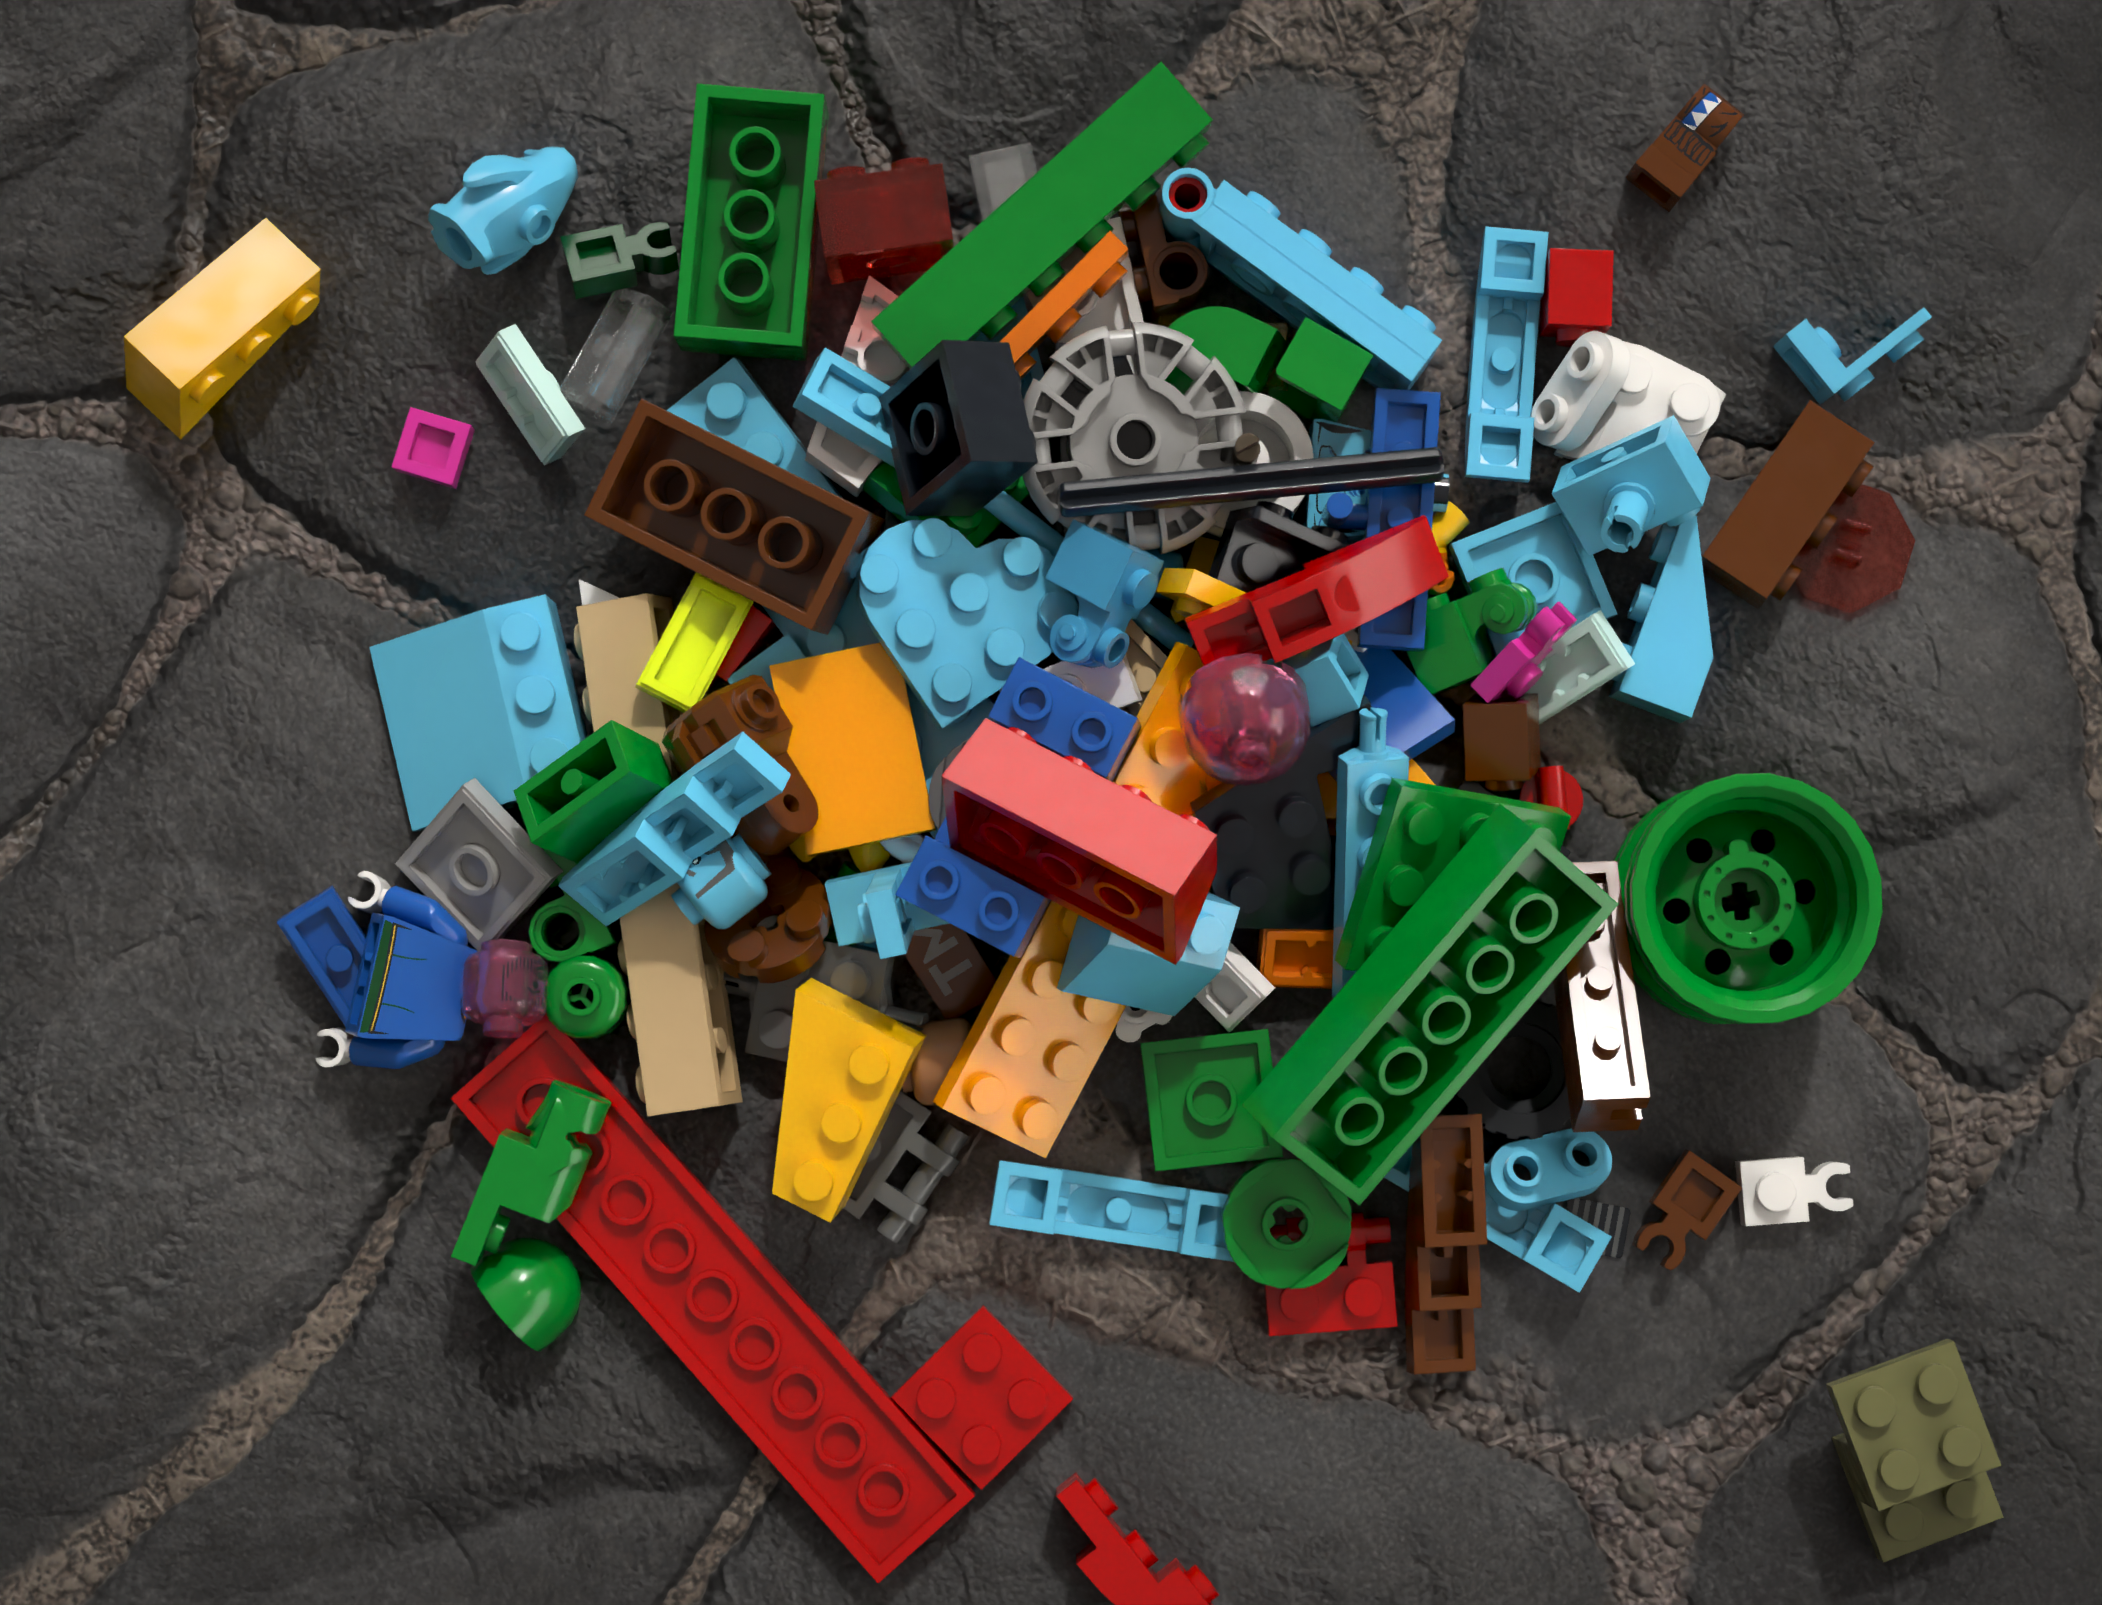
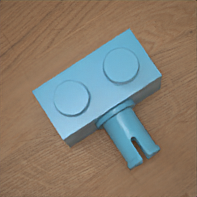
[1552,415,1711,556]

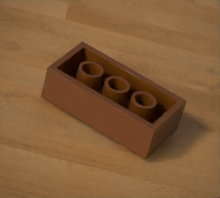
[584,398,885,635]

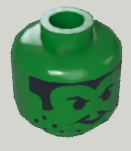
[542,955,630,1038]

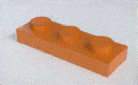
[1000,231,1129,379]

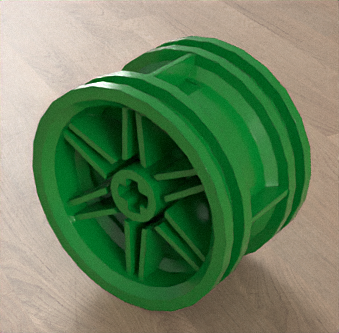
[1613,773,1883,1024]

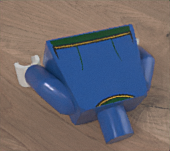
[315,871,508,1069]

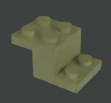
[1826,1339,2004,1563]

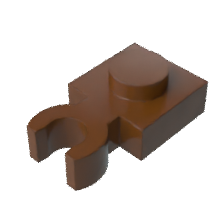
[1633,1150,1742,1271]

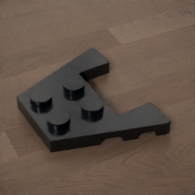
[1190,694,1372,930]

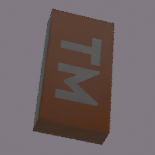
[904,923,997,1019]

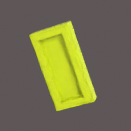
[635,572,754,713]

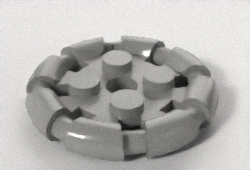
[1022,322,1246,555]

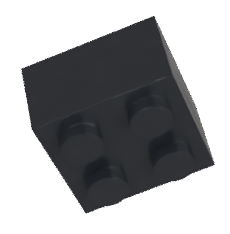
[879,340,1038,516]

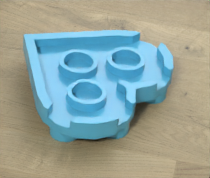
[856,518,1078,730]

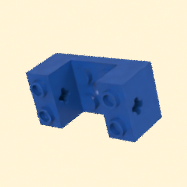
[895,657,1141,958]

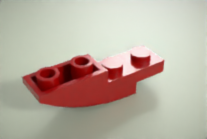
[1184,515,1449,683]
[1056,1472,1220,1605]

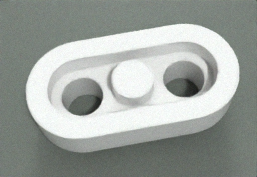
[1531,331,1630,451]

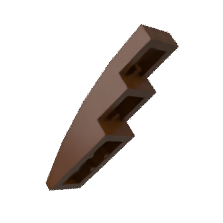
[1405,1113,1487,1375]

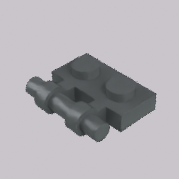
[843,1090,969,1244]

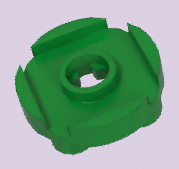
[1221,1158,1352,1289]

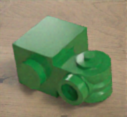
[1407,568,1537,695]

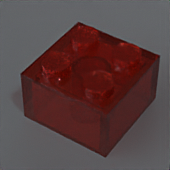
[814,157,954,284]

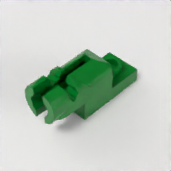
[451,1080,611,1266]

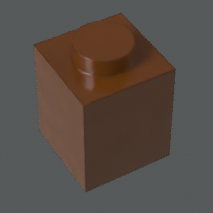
[1463,693,1541,791]

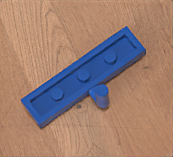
[1322,388,1441,652]

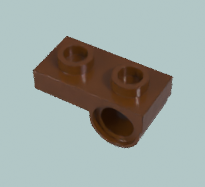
[1118,193,1208,320]

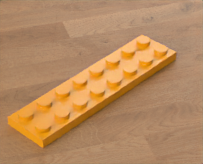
[933,641,1279,1158]

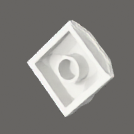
[1554,341,1726,461]

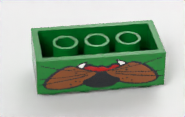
[674,83,829,361]

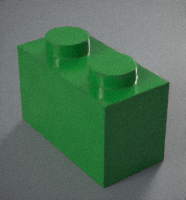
[514,720,673,864]

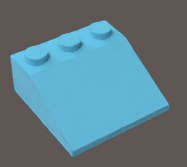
[369,594,587,832]

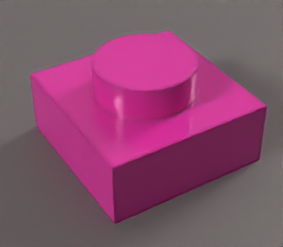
[391,407,475,489]

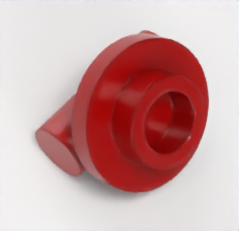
[1518,766,1583,830]

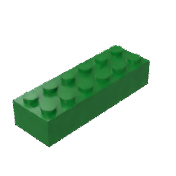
[1242,804,1619,1206]

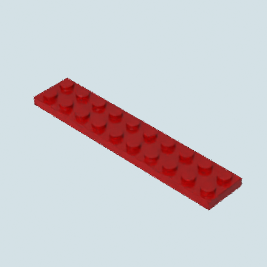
[451,1014,975,1583]

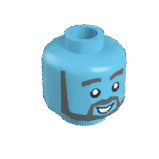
[671,834,771,929]

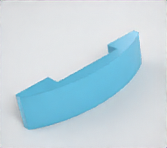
[1465,226,1549,483]
[1384,1144,1612,1293]
[989,1160,1234,1262]

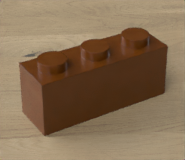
[1702,400,1875,610]

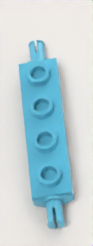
[1332,708,1409,998]

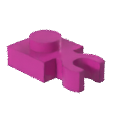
[1470,601,1577,703]

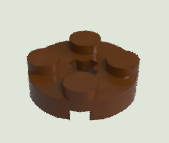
[704,857,834,983]

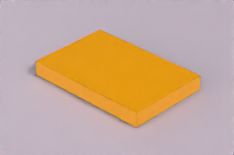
[769,642,936,857]

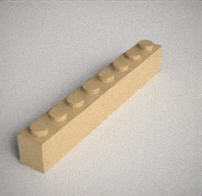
[574,593,743,1116]

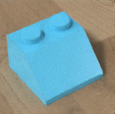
[1057,892,1240,1016]

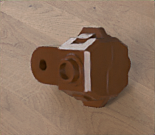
[662,675,818,855]

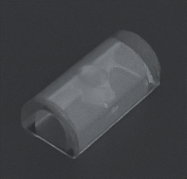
[560,288,673,424]

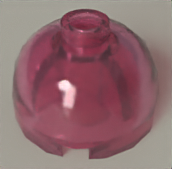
[1178,653,1311,787]

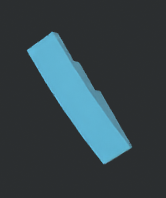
[558,732,791,926]

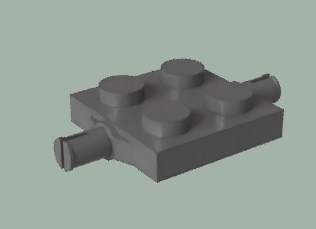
[724,925,929,1062]

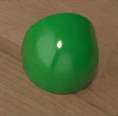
[470,1238,581,1351]

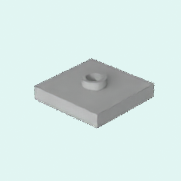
[395,778,563,956]

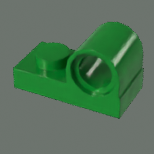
[529,848,620,962]

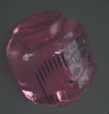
[461,939,548,1038]

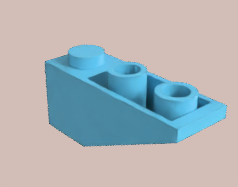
[1609,515,1713,723]

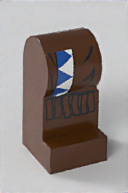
[1625,84,1744,212]

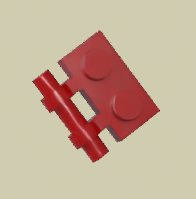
[1264,1212,1398,1336]

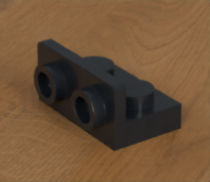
[1208,501,1348,593]

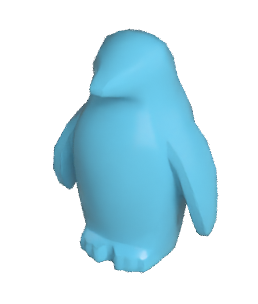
[428,146,578,275]

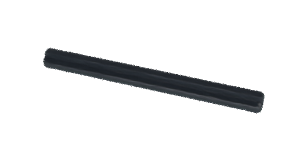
[1057,447,1444,518]

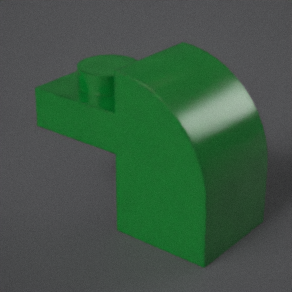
[1165,306,1287,395]

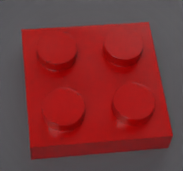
[891,1305,1073,1490]

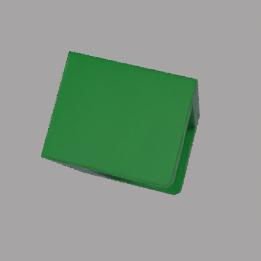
[1268,317,1373,423]

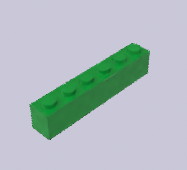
[871,62,1213,369]

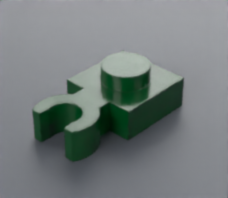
[560,222,679,299]

